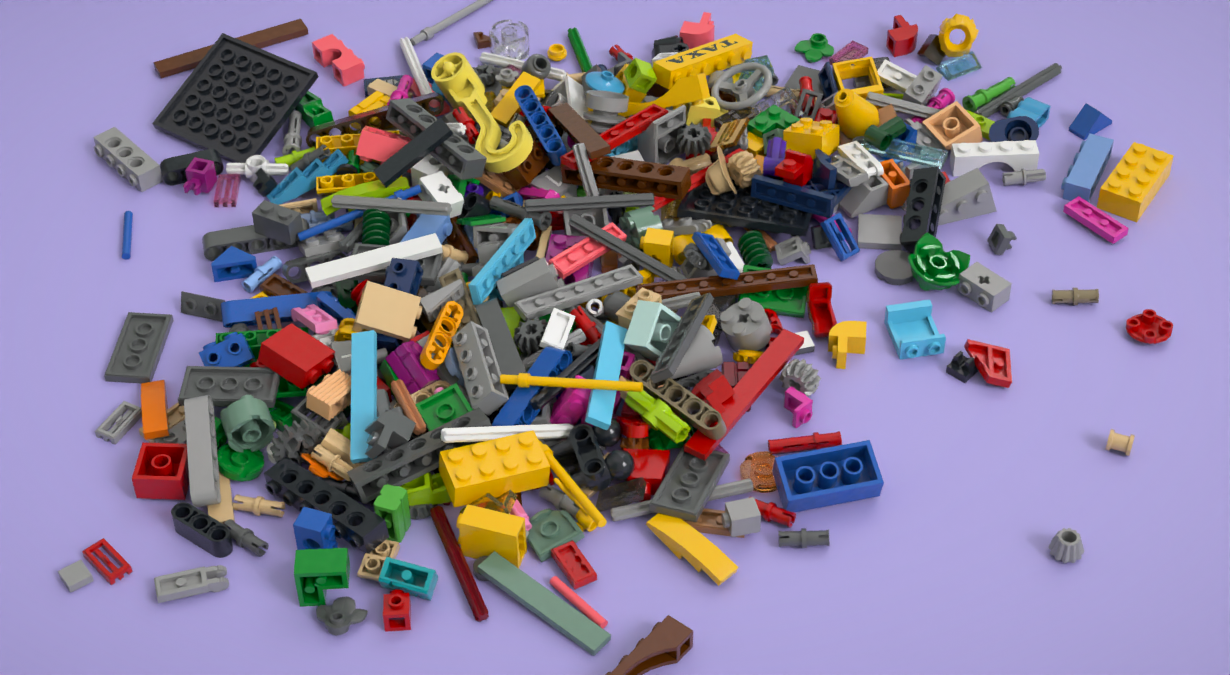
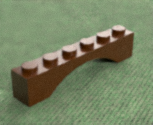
[605,615,693,675]

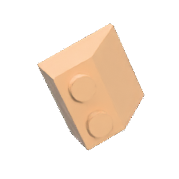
[922,101,983,150]

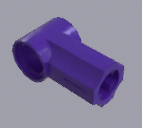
[763,137,786,177]

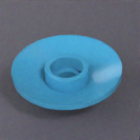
[585,71,625,94]

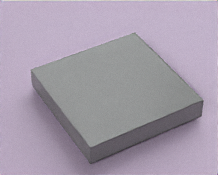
[858,214,902,250]

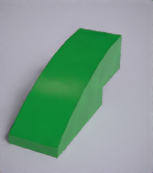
[295,91,334,128]

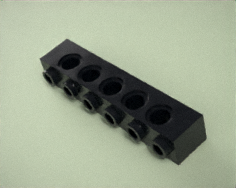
[264,457,389,553]

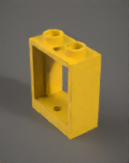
[832,56,884,99]

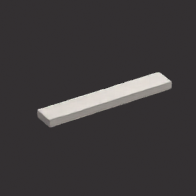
[305,233,443,288]

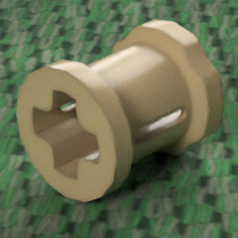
[1105,429,1135,456]

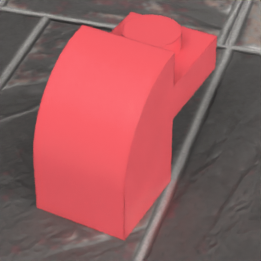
[679,12,715,49]

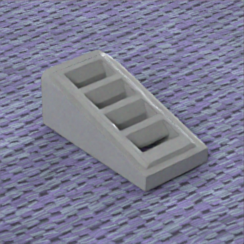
[420,279,465,323]

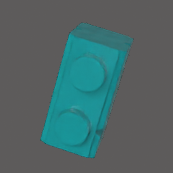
[378,557,438,601]

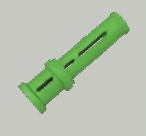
[962,77,1016,113]

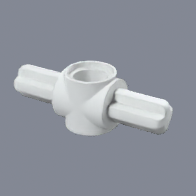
[226,155,289,183]

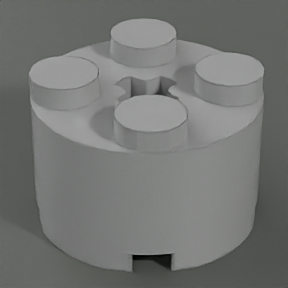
[720,298,772,352]

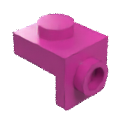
[784,386,813,428]

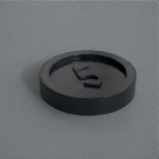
[336,164,358,175]

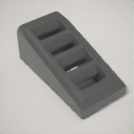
[291,397,343,437]

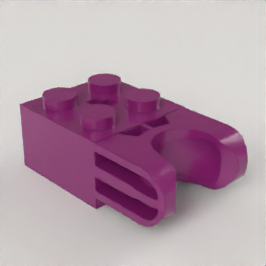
[546,234,594,285]

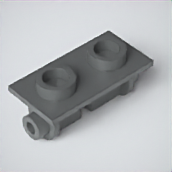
[181,291,225,321]

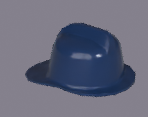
[989,116,1039,142]

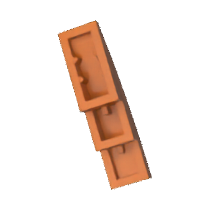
[141,380,169,440]

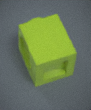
[624,58,657,94]

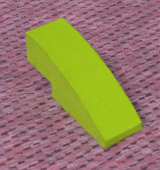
[400,472,452,506]

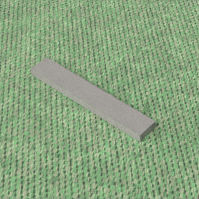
[514,264,643,322]

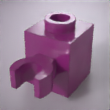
[183,157,217,196]

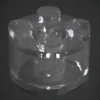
[489,20,529,60]

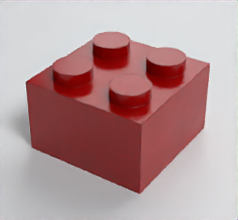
[132,442,189,500]

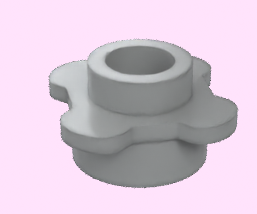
[495,68,519,87]

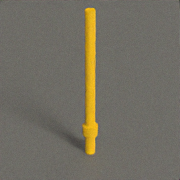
[500,373,643,392]
[538,439,607,527]

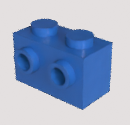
[198,332,256,367]

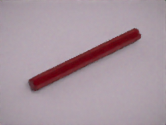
[430,505,489,622]

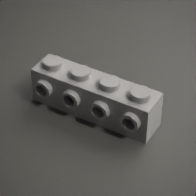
[452,321,509,416]

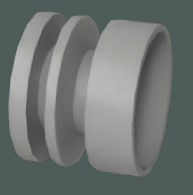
[583,90,629,134]

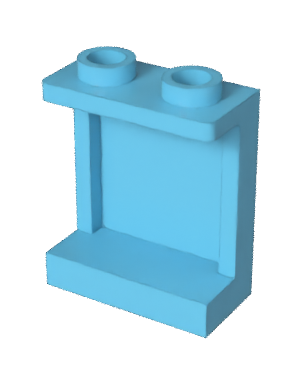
[884,299,946,360]

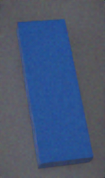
[692,232,740,280]

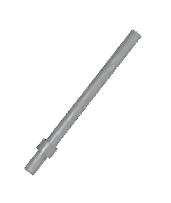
[410,0,493,46]

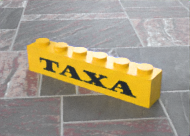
[653,34,753,90]

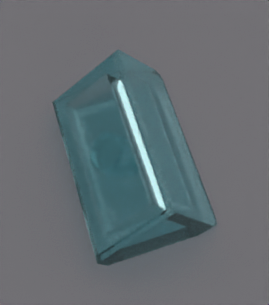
[936,51,982,81]

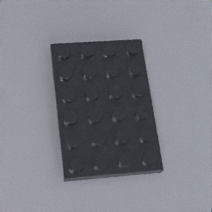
[677,172,820,237]

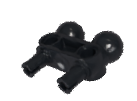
[549,418,635,495]

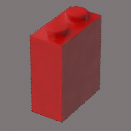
[258,323,335,389]

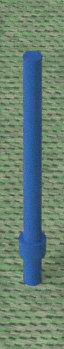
[297,184,422,241]

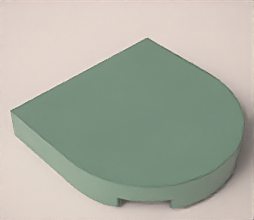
[527,509,585,562]

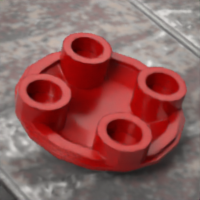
[1126,309,1173,344]

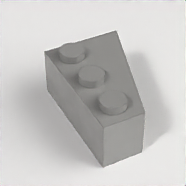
[938,168,997,226]

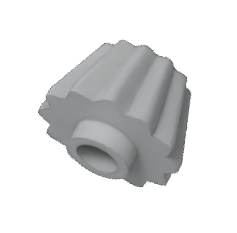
[1049,528,1084,563]

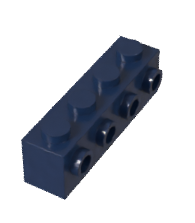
[368,258,424,352]

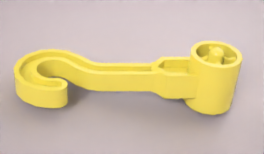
[431,52,533,173]

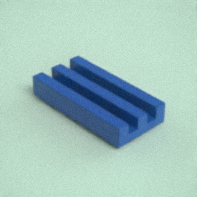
[820,213,860,262]

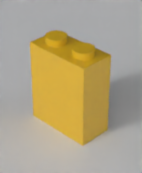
[456,504,527,568]

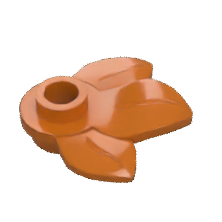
[301,453,344,481]

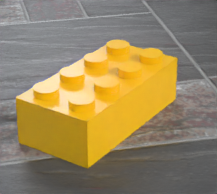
[1097,142,1174,222]
[439,430,550,508]

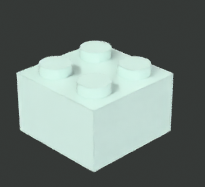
[624,300,681,361]

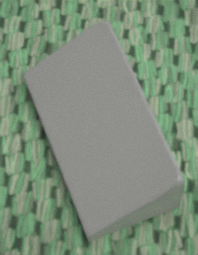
[645,105,686,140]

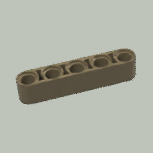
[629,360,727,440]

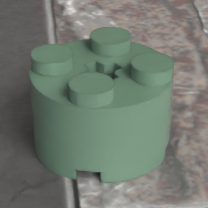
[619,205,663,252]
[220,395,275,452]

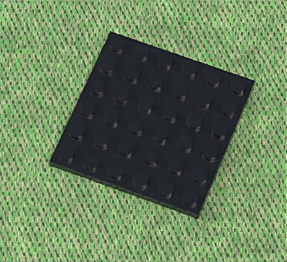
[152,33,319,163]

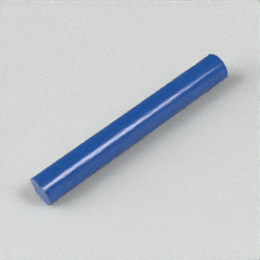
[122,211,133,260]

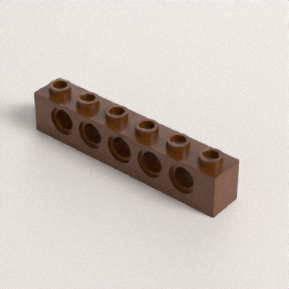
[560,156,691,200]

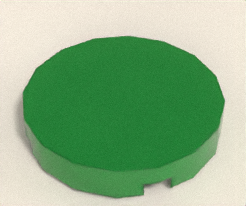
[217,443,265,482]

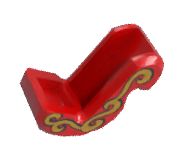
[807,282,837,338]

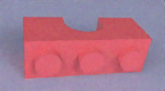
[312,34,365,86]

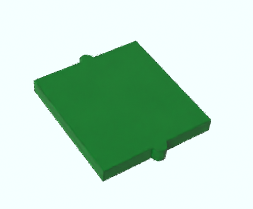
[456,214,506,226]

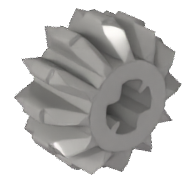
[779,358,821,397]

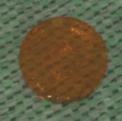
[740,451,781,493]

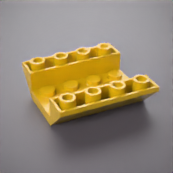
[316,131,403,196]

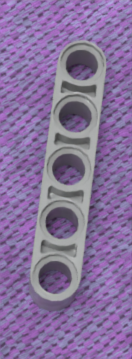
[184,395,221,508]

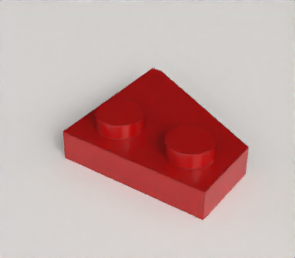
[964,339,1012,388]

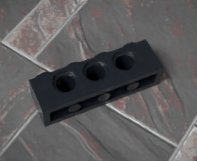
[900,166,946,254]

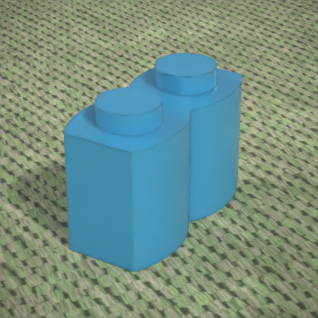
[1007,97,1051,127]

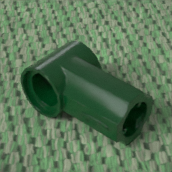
[864,116,906,151]

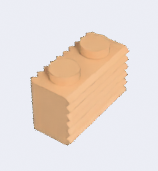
[306,369,351,421]

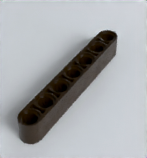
[306,92,444,149]

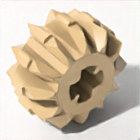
[727,150,762,188]

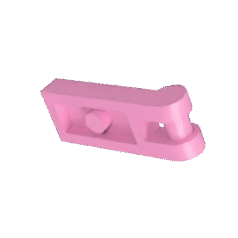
[291,304,338,334]

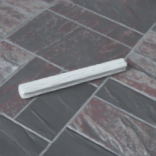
[480,52,567,81]

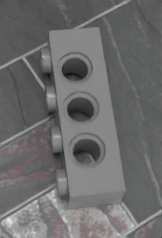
[93,127,163,192]

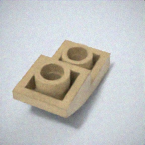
[357,540,400,581]

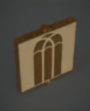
[709,117,750,152]

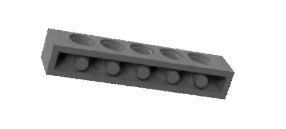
[386,98,487,180]
[347,407,491,504]

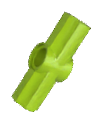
[625,390,691,444]

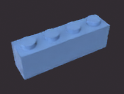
[1061,133,1114,202]
[400,214,453,245]

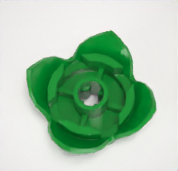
[908,232,970,291]

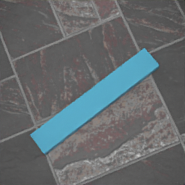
[468,218,536,305]
[585,321,628,430]
[350,330,377,464]

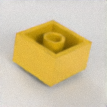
[783,117,840,159]

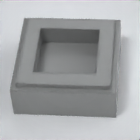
[58,560,94,593]

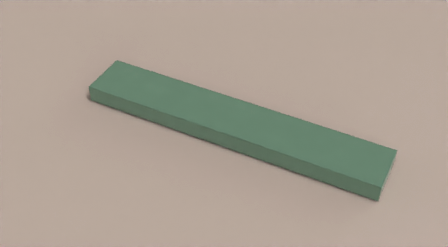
[477,551,611,656]

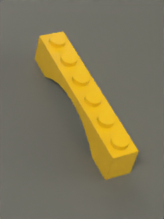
[587,73,710,119]

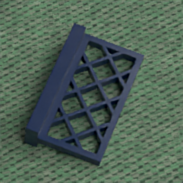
[751,174,851,218]

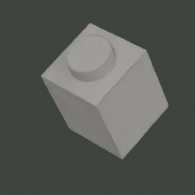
[721,497,761,537]

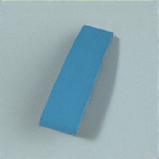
[267,149,349,205]

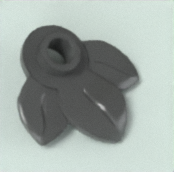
[316,596,368,635]

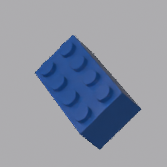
[772,440,884,512]

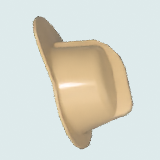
[705,146,737,195]

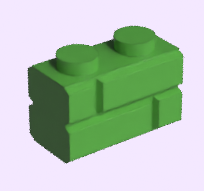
[374,484,411,543]

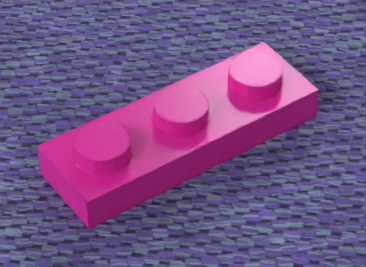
[518,187,560,200]
[1063,196,1129,244]

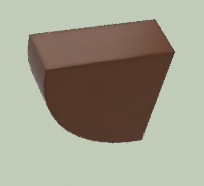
[473,32,497,49]

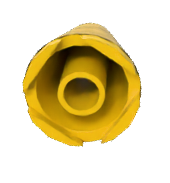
[834,89,880,139]

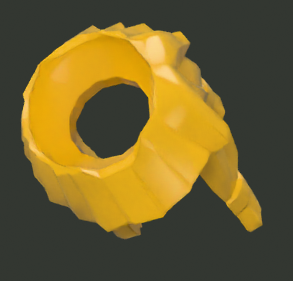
[938,14,979,57]

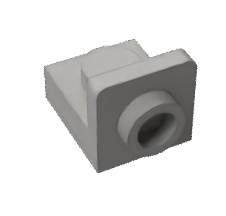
[775,235,811,266]

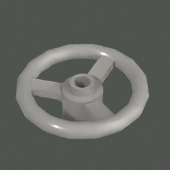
[711,62,773,110]

